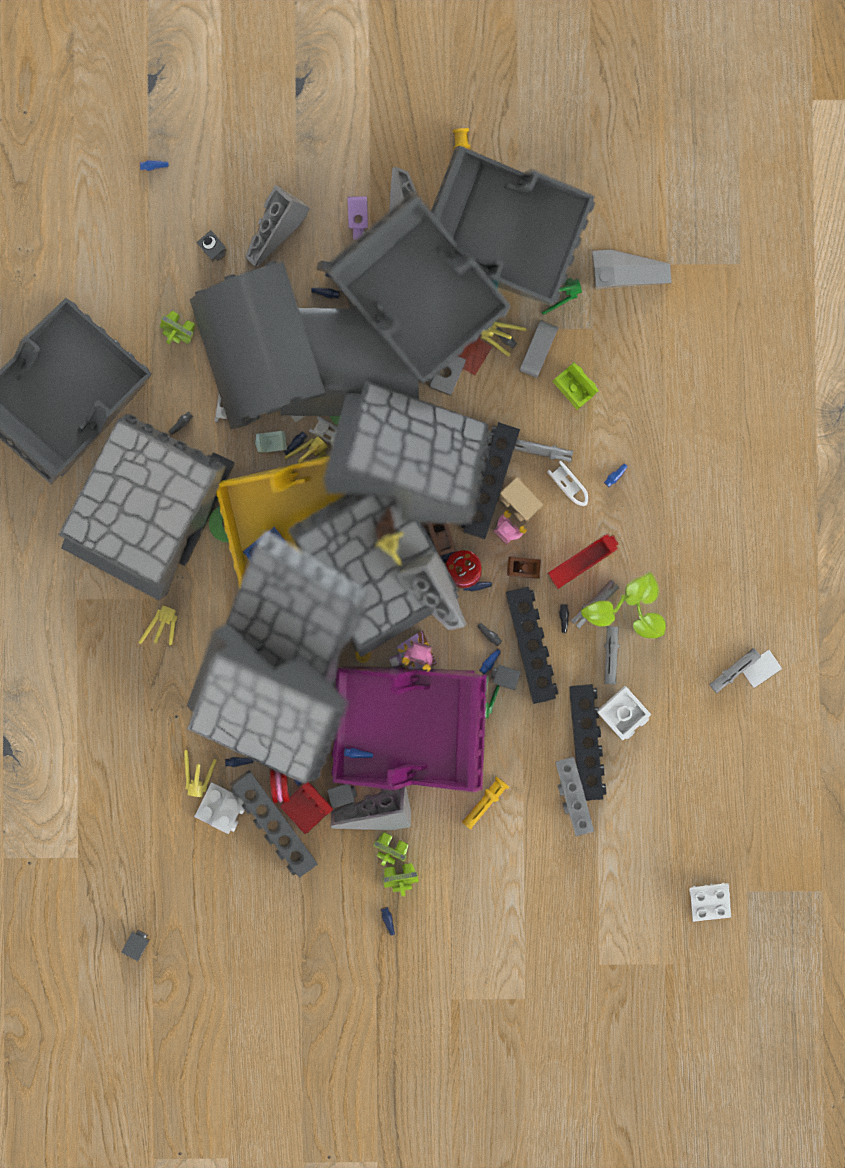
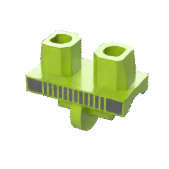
[159,311,195,345]
[373,832,409,866]
[383,863,419,897]

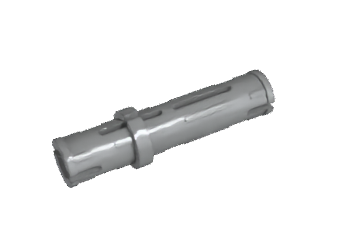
[515,439,573,462]
[571,580,619,629]
[604,626,620,684]
[709,648,761,693]

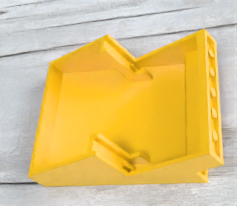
[216,455,345,588]

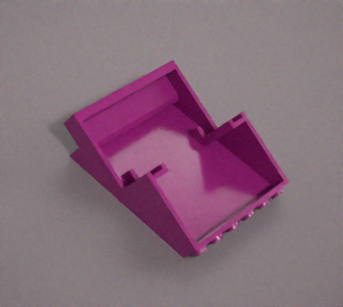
[331,666,487,792]

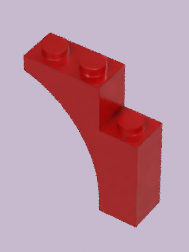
[547,533,619,589]

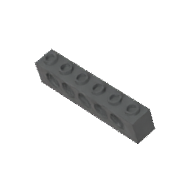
[230,770,318,878]

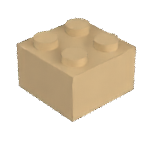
[499,477,543,523]

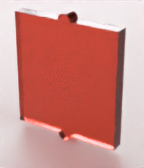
[458,337,492,376]

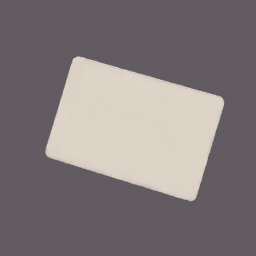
[743,650,782,688]

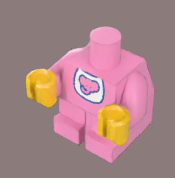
[493,510,527,544]
[402,641,433,671]

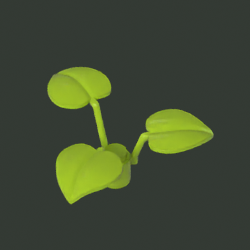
[581,572,666,639]

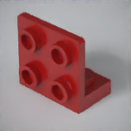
[280,782,334,834]

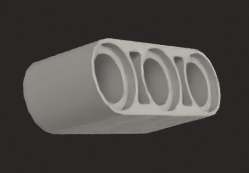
[519,320,558,378]

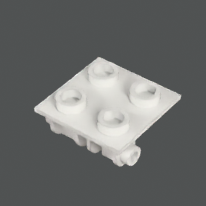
[689,882,731,922]

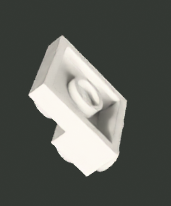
[596,686,651,740]
[194,782,245,834]

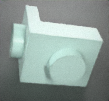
[255,431,287,453]

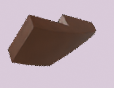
[375,507,399,548]

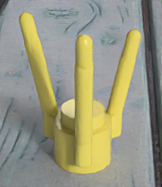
[481,321,527,356]
[284,436,328,463]
[375,532,404,566]
[139,605,177,645]
[184,750,217,797]

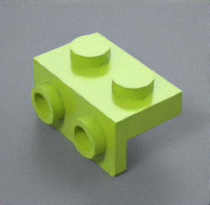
[552,362,599,410]

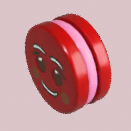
[446,550,482,588]
[270,768,289,804]

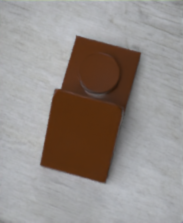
[427,522,456,556]
[507,557,541,579]

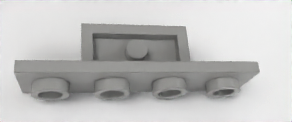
[555,757,594,836]

